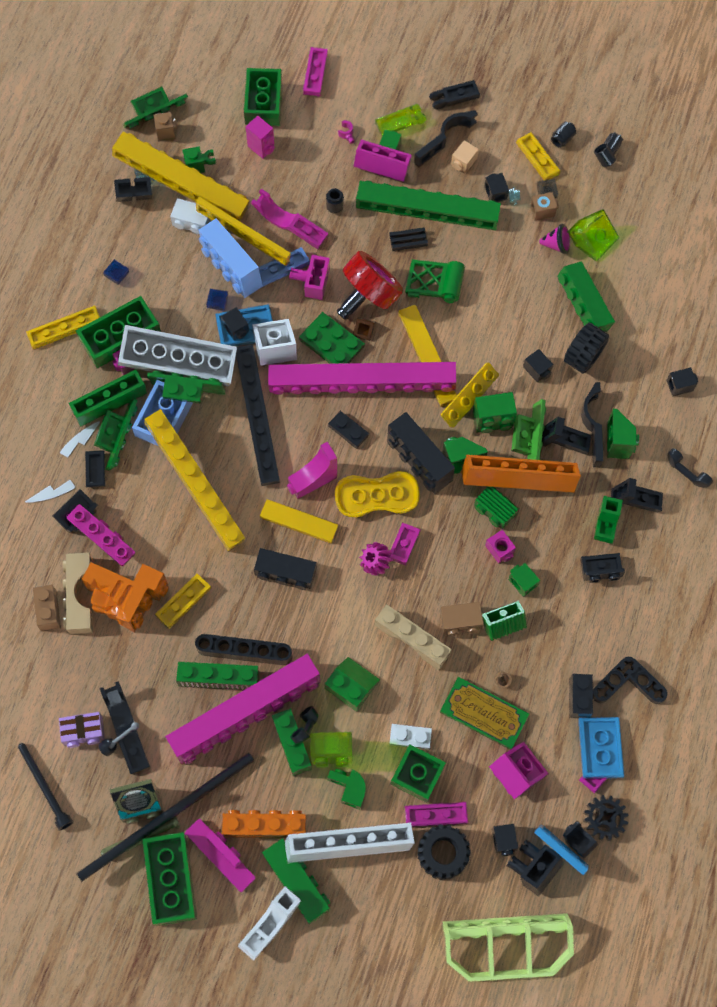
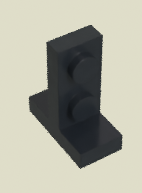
[542,417,592,454]
[611,478,663,513]

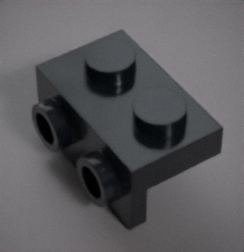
[52,489,98,532]
[580,553,625,583]

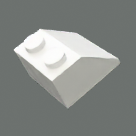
[252,319,297,366]

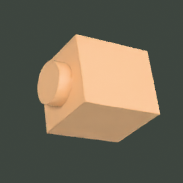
[451,140,479,174]

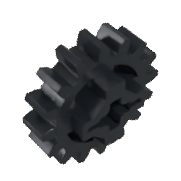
[583,795,629,841]

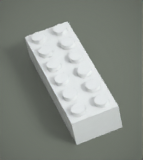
[118,325,237,386]

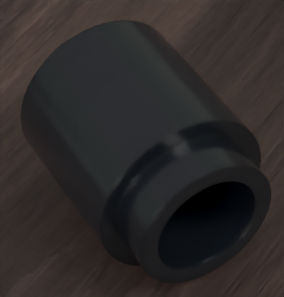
[551,121,576,148]
[326,188,344,214]

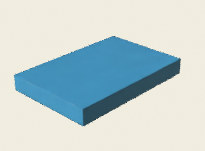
[215,304,273,347]
[578,717,624,779]
[534,824,588,875]

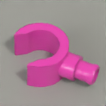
[338,120,355,144]

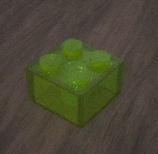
[310,732,352,768]

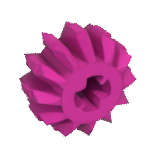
[359,542,393,576]

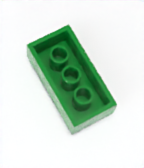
[76,296,161,369]
[142,832,197,926]

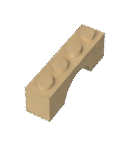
[63,552,93,635]
[375,604,452,670]

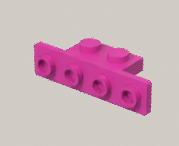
[67,504,135,567]
[185,819,255,892]

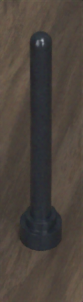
[18,743,73,831]

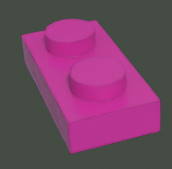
[389,522,420,566]

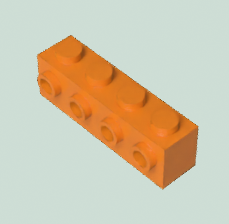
[222,810,306,838]

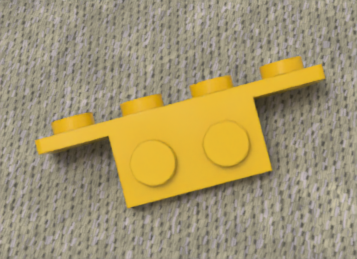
[441,363,499,428]

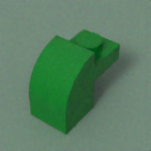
[594,496,623,544]
[327,769,366,810]

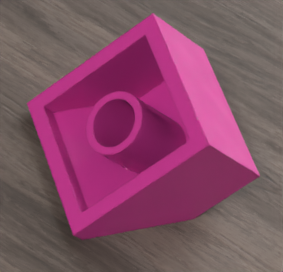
[489,742,549,799]

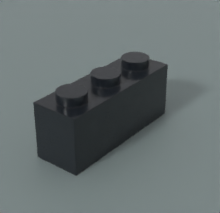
[254,548,317,590]

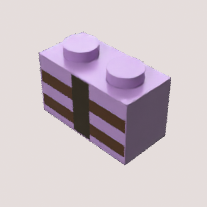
[59,712,105,748]

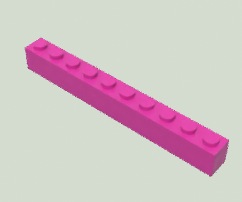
[268,362,456,395]

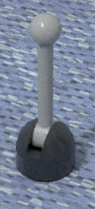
[99,722,139,756]

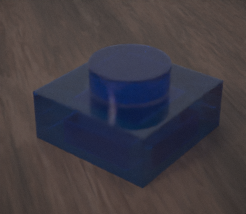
[103,259,129,285]
[206,289,228,311]

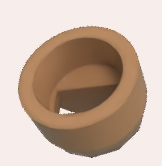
[495,672,512,688]

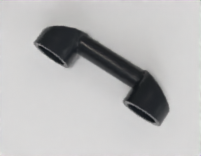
[667,448,713,488]
[290,706,318,744]

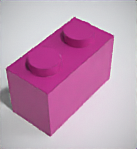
[245,116,275,159]

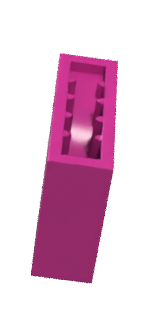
[287,442,337,499]

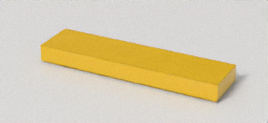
[26,305,100,350]
[260,499,338,544]

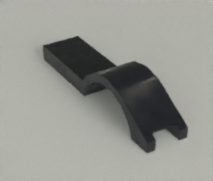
[414,110,478,167]
[581,382,603,467]
[99,681,150,774]

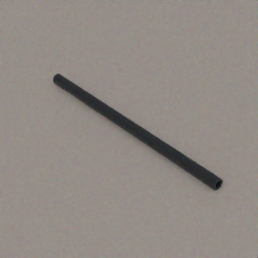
[76,753,254,882]

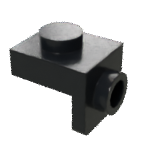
[563,821,598,859]

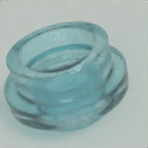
[509,186,520,204]

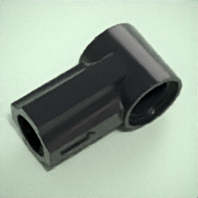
[594,132,623,167]

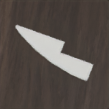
[60,422,100,457]
[25,480,75,503]

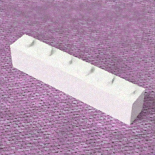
[285,823,414,863]

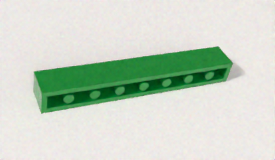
[356,181,501,231]

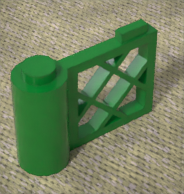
[405,259,465,303]

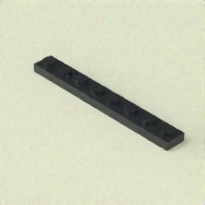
[236,344,280,486]

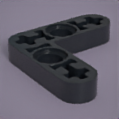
[593,657,668,704]

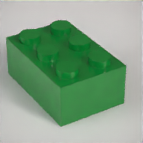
[244,68,282,126]

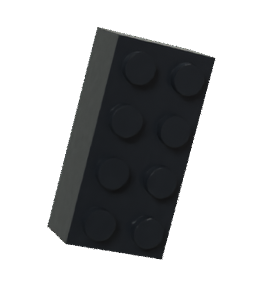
[387,412,455,494]

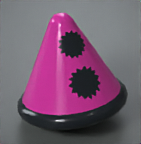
[539,224,570,254]

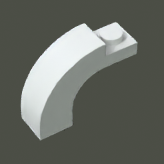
[238,887,301,961]

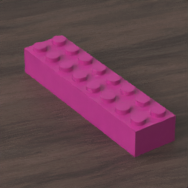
[165,653,320,764]

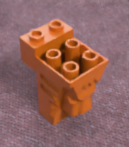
[82,562,169,633]

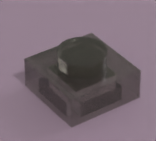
[537,179,558,198]

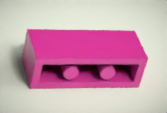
[353,139,412,182]

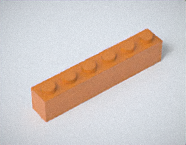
[461,455,581,493]

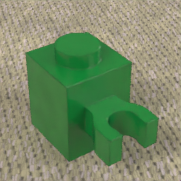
[182,146,216,173]

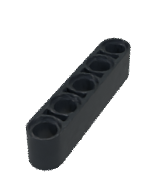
[195,634,292,665]

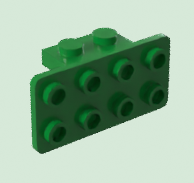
[147,371,226,403]

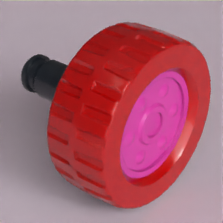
[337,251,403,320]

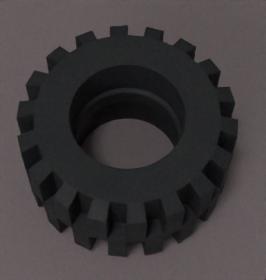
[564,323,609,374]
[417,824,471,880]

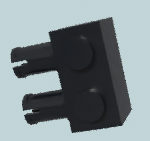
[507,839,564,897]

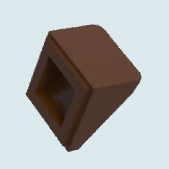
[353,317,376,340]

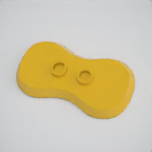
[335,471,420,518]

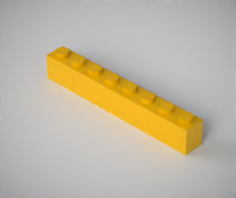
[112,131,249,221]
[144,409,245,551]

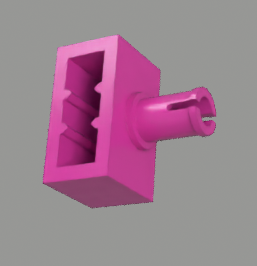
[289,255,330,300]

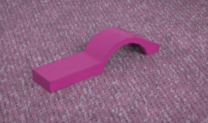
[251,189,328,249]

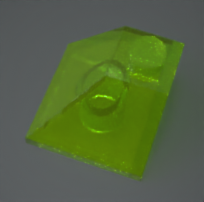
[567,209,620,261]

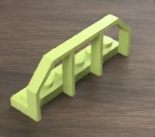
[443,913,574,982]

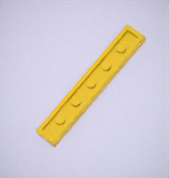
[196,197,291,266]
[398,304,457,407]

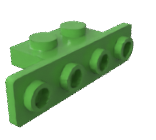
[511,399,546,460]

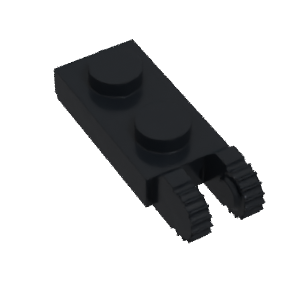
[429,80,480,109]

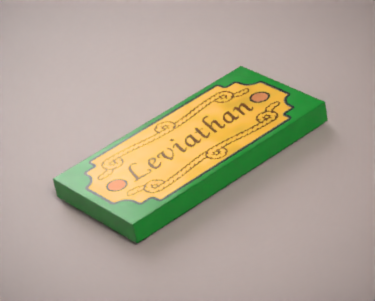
[440,677,529,749]

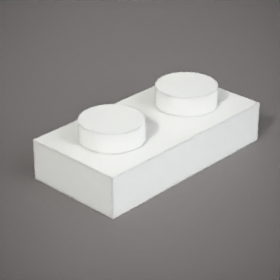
[389,724,432,750]

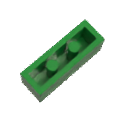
[272,709,312,776]

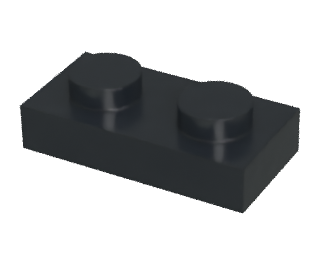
[328,411,369,449]

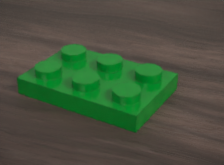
[299,311,365,364]

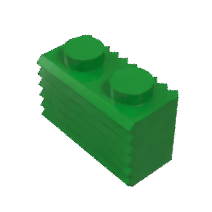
[474,486,519,529]
[482,601,527,641]

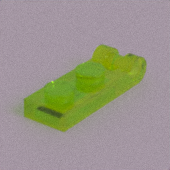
[375,104,427,136]

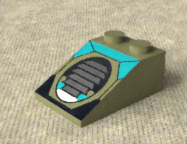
[110,779,163,825]

